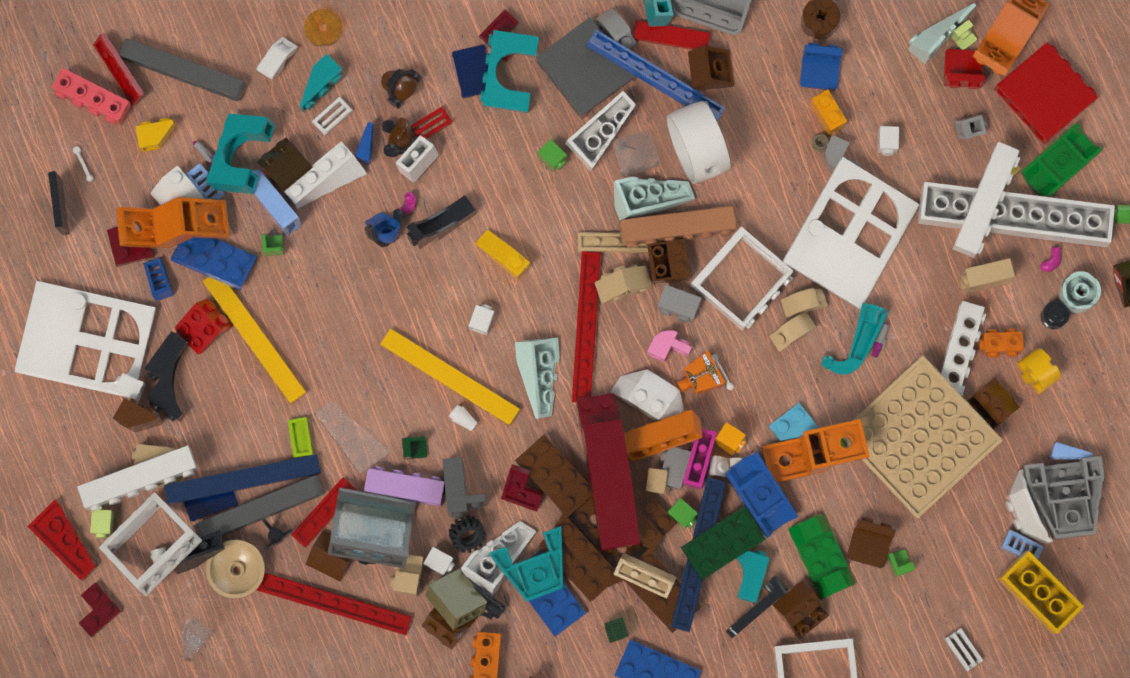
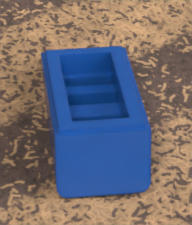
[355,122,374,165]
[143,257,174,301]

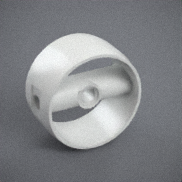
[666,101,731,184]

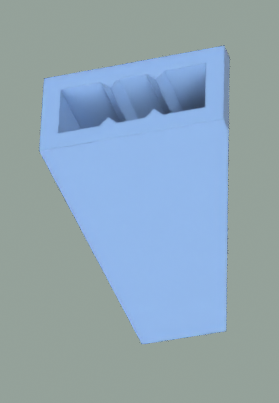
[252,168,302,236]

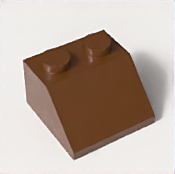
[688,46,734,90]

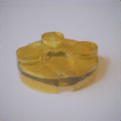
[304,8,342,47]

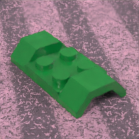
[1021,123,1103,197]
[788,514,855,600]

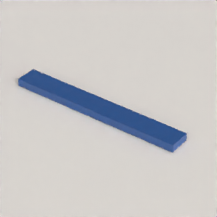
[586,29,725,122]

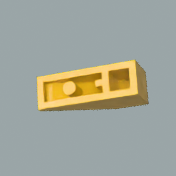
[475,229,530,281]

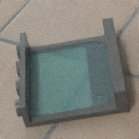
[327,488,416,569]

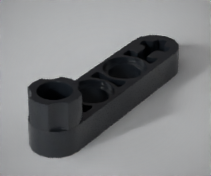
[725,575,789,639]

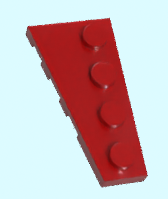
[27,499,96,581]

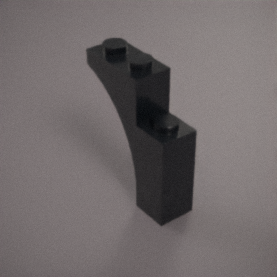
[406,195,476,249]
[144,331,189,422]

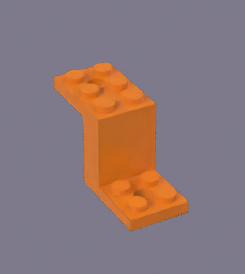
[972,0,1050,76]
[116,197,230,249]
[761,419,870,483]

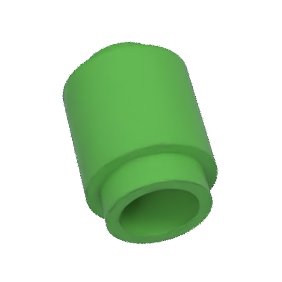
[1113,205,1130,224]

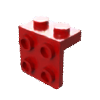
[944,49,985,89]
[175,298,232,354]

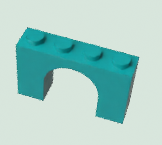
[480,30,539,113]
[206,113,276,194]
[681,550,770,604]

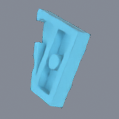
[769,403,819,442]

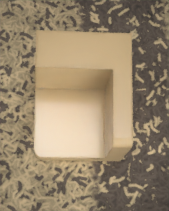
[645,468,670,495]

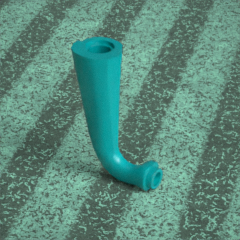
[820,303,889,375]

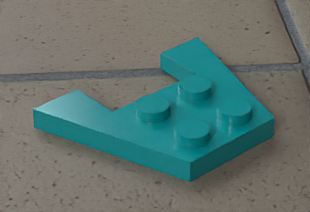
[488,526,563,602]

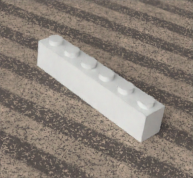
[952,142,1020,258]
[77,446,198,512]

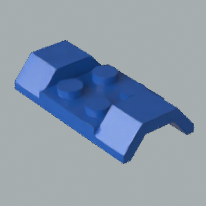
[725,452,798,538]

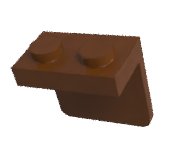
[847,517,896,569]
[422,608,478,650]

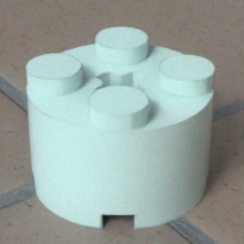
[1058,272,1101,313]

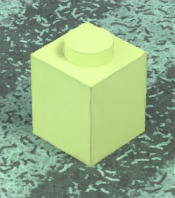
[90,510,114,539]

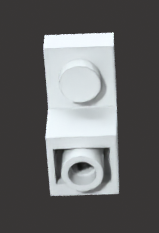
[257,37,298,80]
[709,456,743,478]

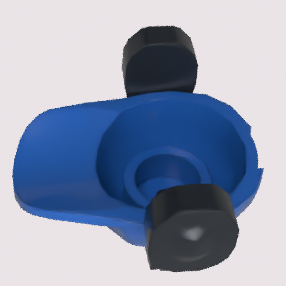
[365,208,405,247]

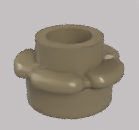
[811,134,830,152]

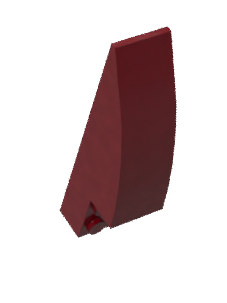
[576,393,640,551]

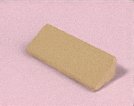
[614,553,676,599]

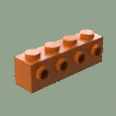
[624,410,703,462]
[470,632,501,678]

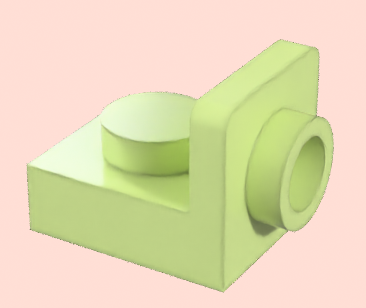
[951,20,977,50]

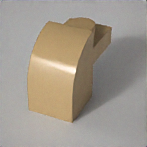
[781,288,828,318]
[769,312,817,352]

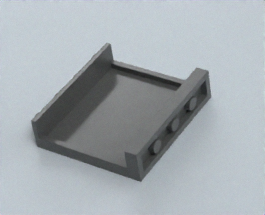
[536,17,636,120]

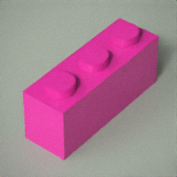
[682,428,717,490]

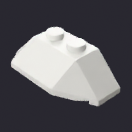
[610,369,684,422]
[1005,469,1053,544]

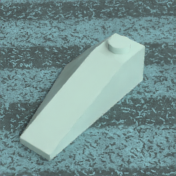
[908,3,977,64]
[614,177,695,220]
[515,338,560,419]

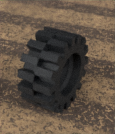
[449,515,486,553]

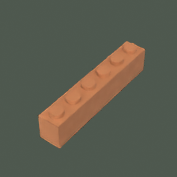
[618,206,736,248]

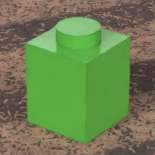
[537,139,567,172]
[668,498,698,529]

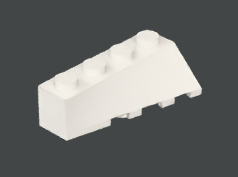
[284,141,367,209]

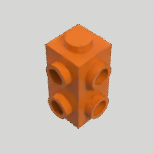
[978,329,1024,358]

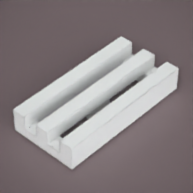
[312,97,353,136]
[944,628,983,672]

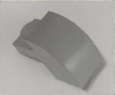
[596,8,637,49]
[824,135,860,172]

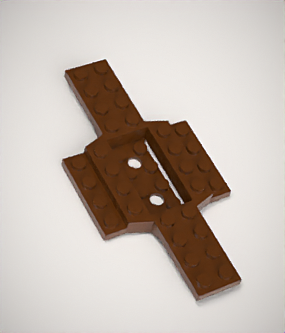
[515,435,701,634]

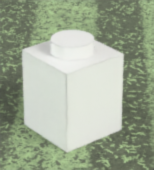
[878,126,899,156]
[468,304,495,336]
[114,373,146,401]
[423,547,455,576]

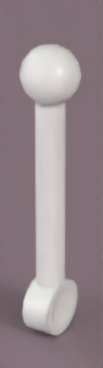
[73,146,94,182]
[712,354,734,390]

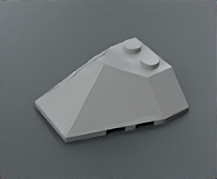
[1024,456,1104,539]

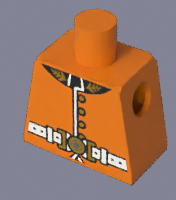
[676,351,726,395]

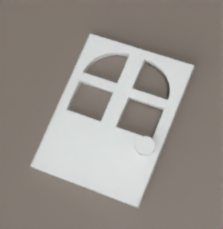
[782,157,920,310]
[14,281,156,398]

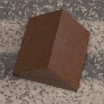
[306,530,352,582]

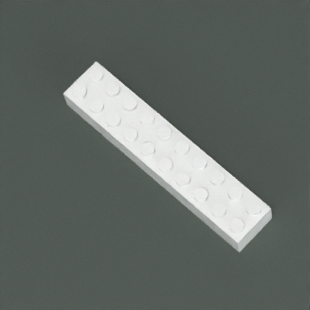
[918,182,1115,247]

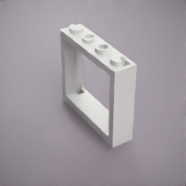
[690,227,793,331]
[99,492,203,596]
[773,638,857,678]

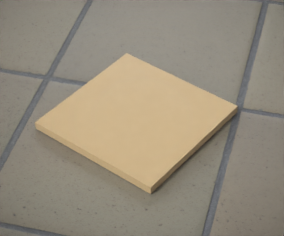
[842,355,1003,519]

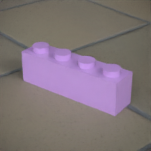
[364,466,445,507]

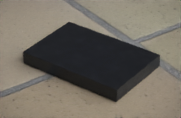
[48,171,69,235]

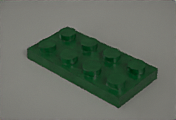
[681,506,766,580]

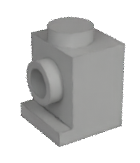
[954,115,987,139]

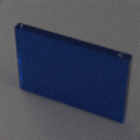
[452,45,489,99]
[184,472,238,522]

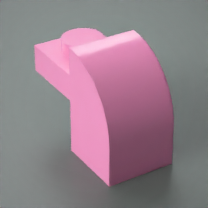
[647,330,692,362]

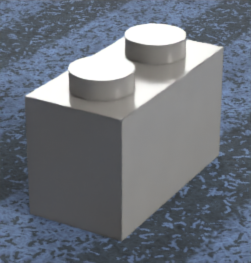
[657,285,701,323]
[658,447,691,491]

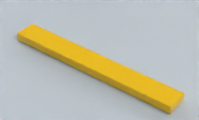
[203,277,306,404]
[380,328,520,426]

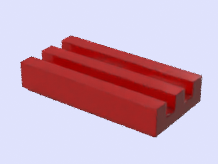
[410,106,452,139]

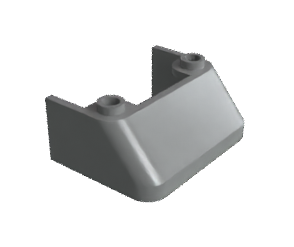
[671,0,752,35]

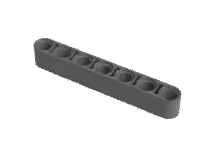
[119,39,246,101]
[193,475,325,537]

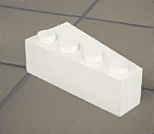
[565,91,636,171]

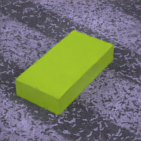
[288,417,313,459]

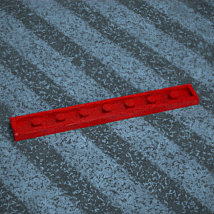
[572,251,601,403]
[257,573,412,636]

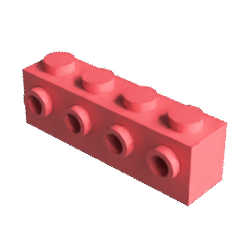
[52,68,132,125]

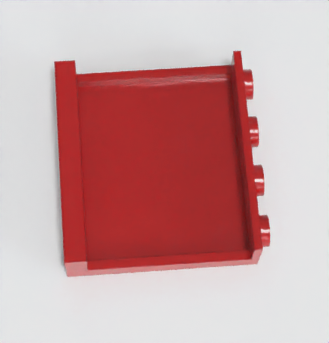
[994,42,1098,145]

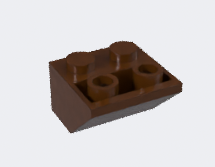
[647,239,691,283]
[967,378,1020,429]
[113,398,163,433]
[772,581,829,640]

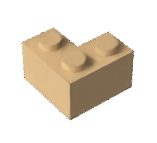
[594,264,653,304]
[390,555,424,597]

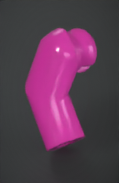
[399,192,417,216]
[1040,248,1061,272]

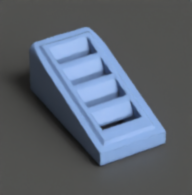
[186,164,225,200]
[1049,442,1093,460]
[1000,529,1043,559]

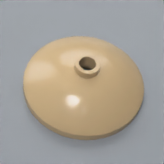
[206,540,265,599]

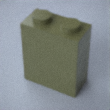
[425,568,487,630]

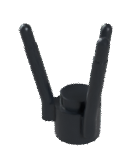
[263,519,293,551]
[473,585,505,620]

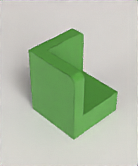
[261,233,284,257]
[887,549,915,577]

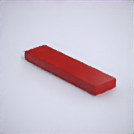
[633,20,710,50]
[93,33,144,106]
[291,477,358,548]

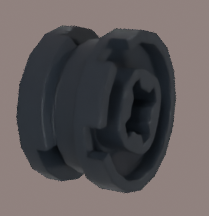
[1040,301,1070,330]

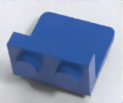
[800,43,843,91]

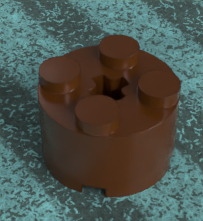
[801,0,840,40]

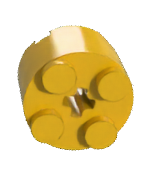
[1016,348,1061,394]

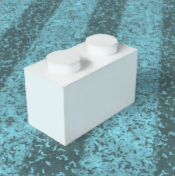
[396,135,439,183]

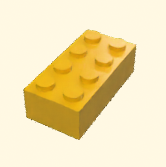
[997,551,1084,634]

